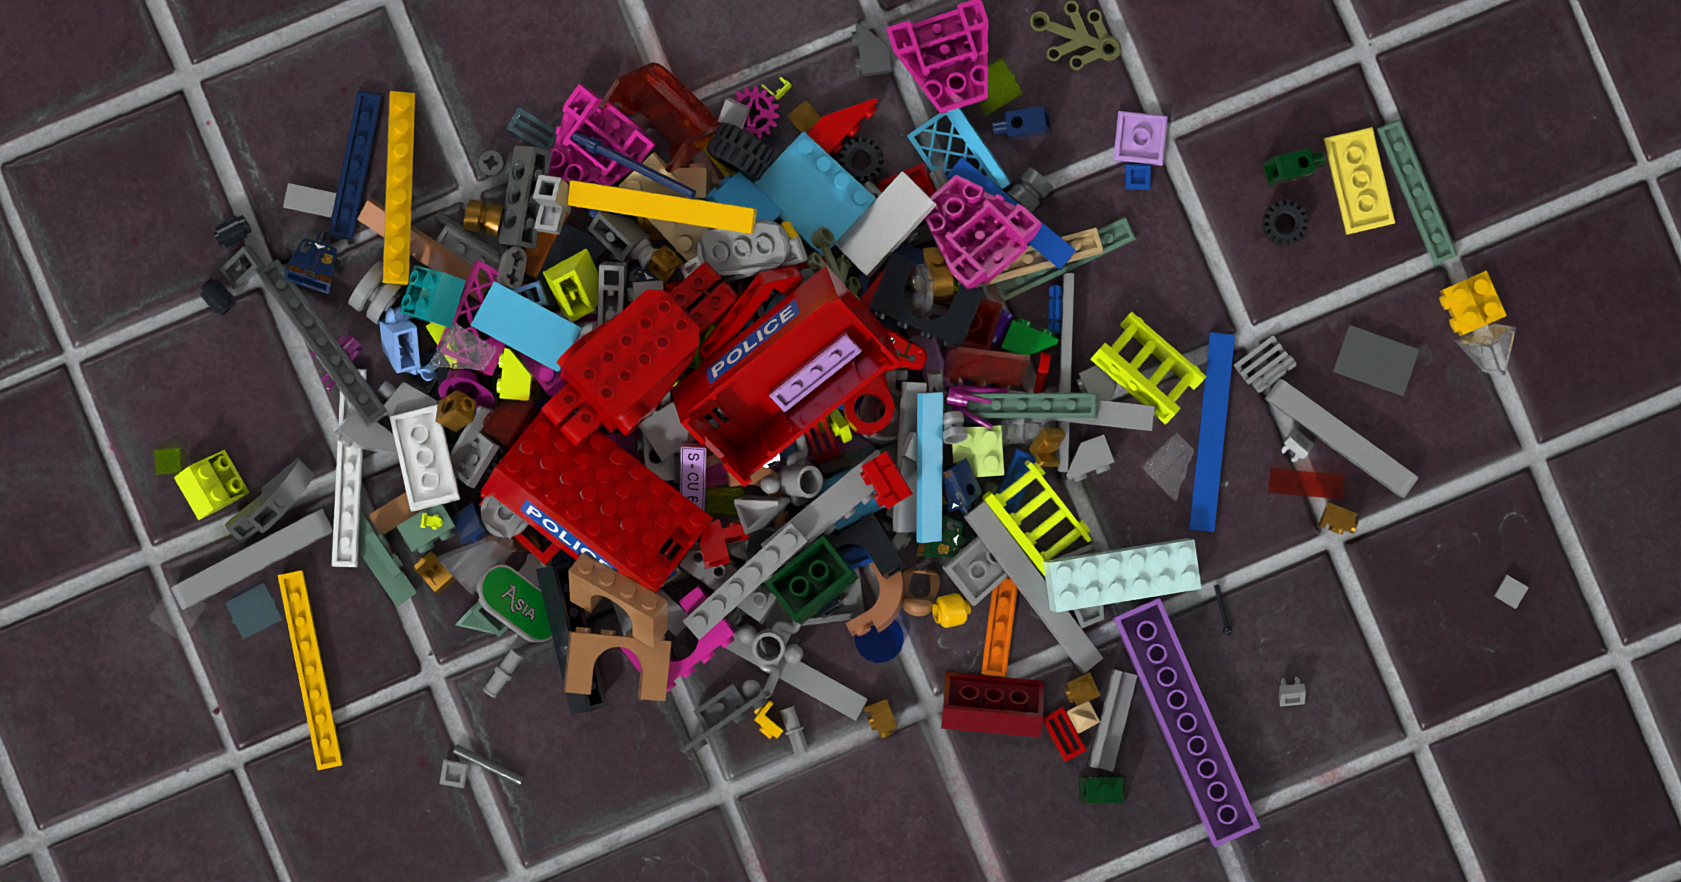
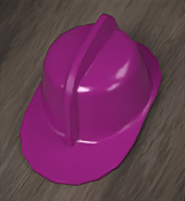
[438,368,495,411]

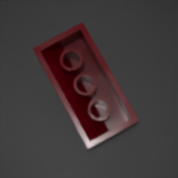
[941,672,1044,737]

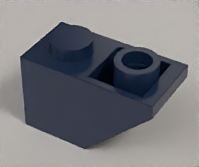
[453,499,490,544]

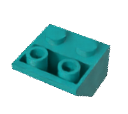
[400,265,466,328]

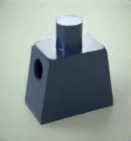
[993,106,1052,139]

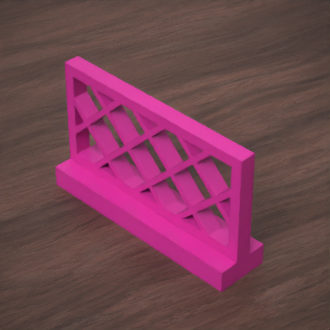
[436,260,527,376]

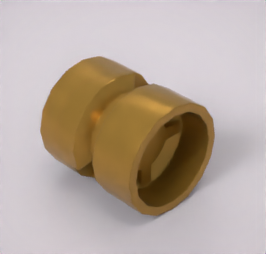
[463,198,504,237]

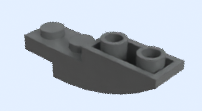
[225,458,315,544]

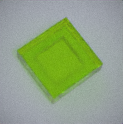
[154,448,182,475]

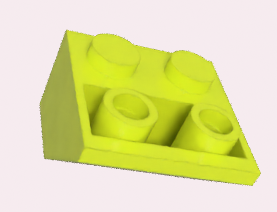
[543,249,599,322]
[497,348,540,401]
[174,450,249,520]

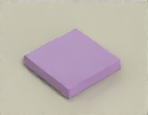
[1113,111,1168,166]

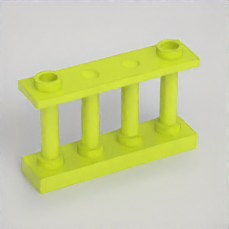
[1090,311,1207,425]
[981,460,1092,576]

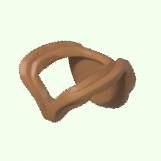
[902,568,940,616]

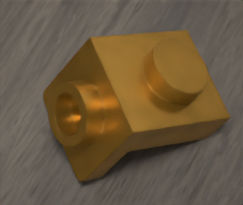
[647,245,683,285]
[413,551,457,595]

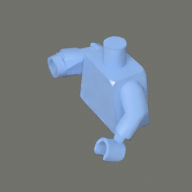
[379,304,438,381]

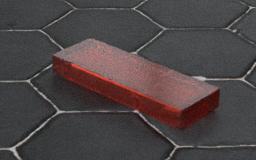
[1268,468,1345,500]

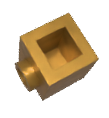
[1064,672,1100,706]

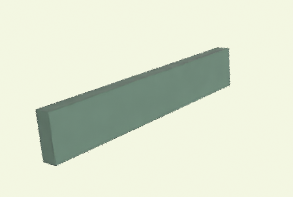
[1376,119,1457,266]
[993,217,1136,303]
[947,393,1097,418]

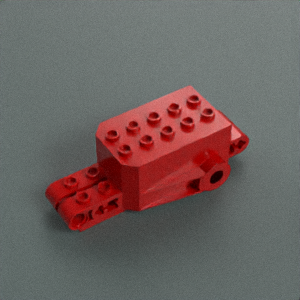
[541,261,740,447]

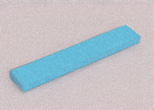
[917,391,943,543]

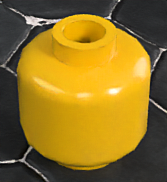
[932,593,971,628]

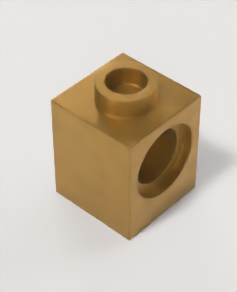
[435,390,476,432]

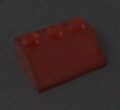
[943,346,1030,390]

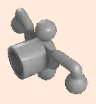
[761,433,823,508]
[738,620,803,699]

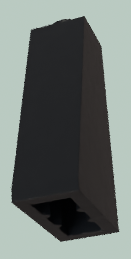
[527,223,608,312]

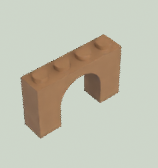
[569,553,668,648]
[563,627,671,701]

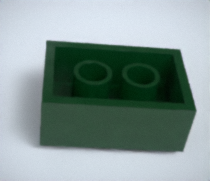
[765,535,859,625]

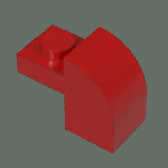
[700,519,749,569]

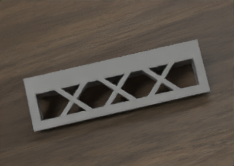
[1088,669,1137,772]

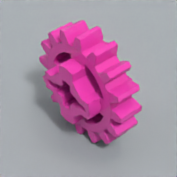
[733,86,780,140]

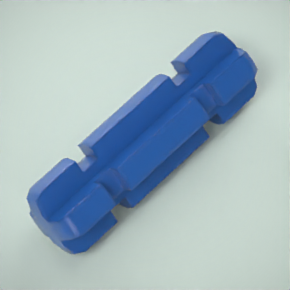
[1048,285,1063,334]

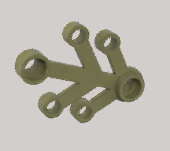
[1030,0,1121,71]
[806,226,861,302]

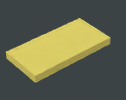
[1323,127,1395,235]

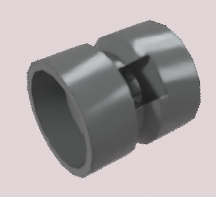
[1007,167,1054,213]

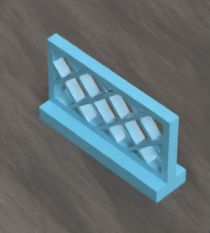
[907,108,1013,190]

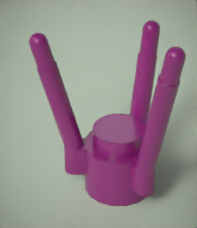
[310,335,363,390]
[946,384,1009,429]

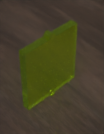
[977,59,1023,116]

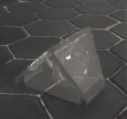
[1454,324,1516,376]

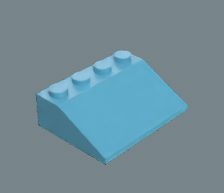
[755,131,876,258]

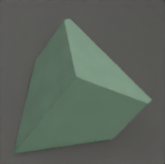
[455,601,509,637]

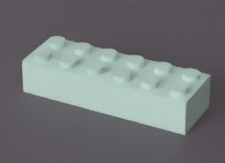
[1043,538,1201,612]

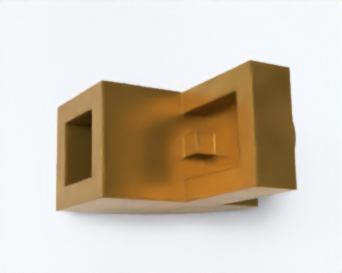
[923,247,954,305]

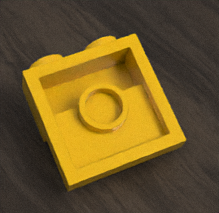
[1439,271,1507,336]

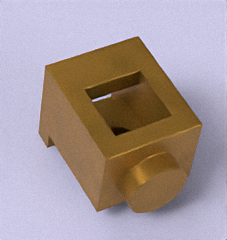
[1318,503,1359,535]
[863,699,897,739]

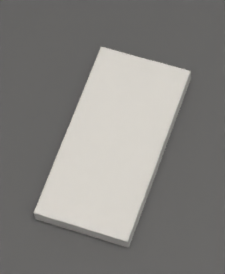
[835,171,937,278]
[390,404,460,512]

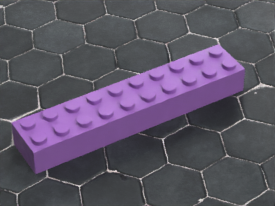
[1112,598,1260,847]

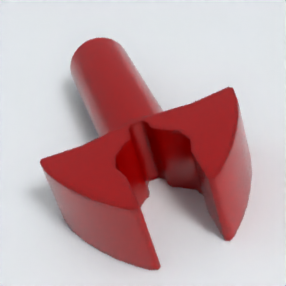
[1033,352,1051,393]

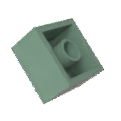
[397,503,457,554]

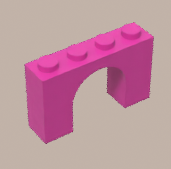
[620,585,738,693]

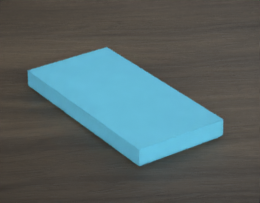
[471,281,583,372]

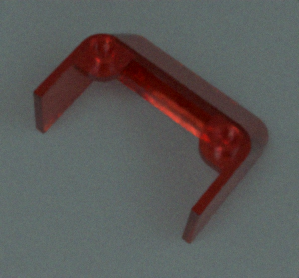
[598,62,721,173]

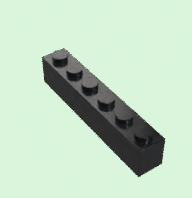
[536,561,608,714]

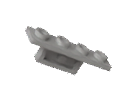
[450,406,500,488]

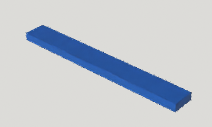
[1189,332,1235,532]

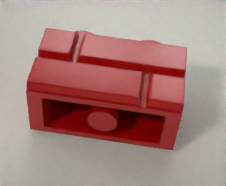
[859,451,913,509]

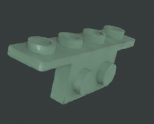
[358,512,417,606]

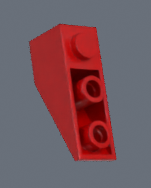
[807,98,878,156]

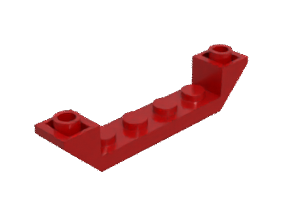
[698,265,804,366]

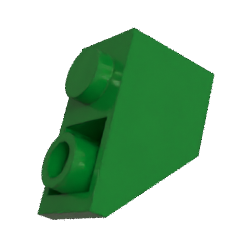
[1000,318,1059,358]

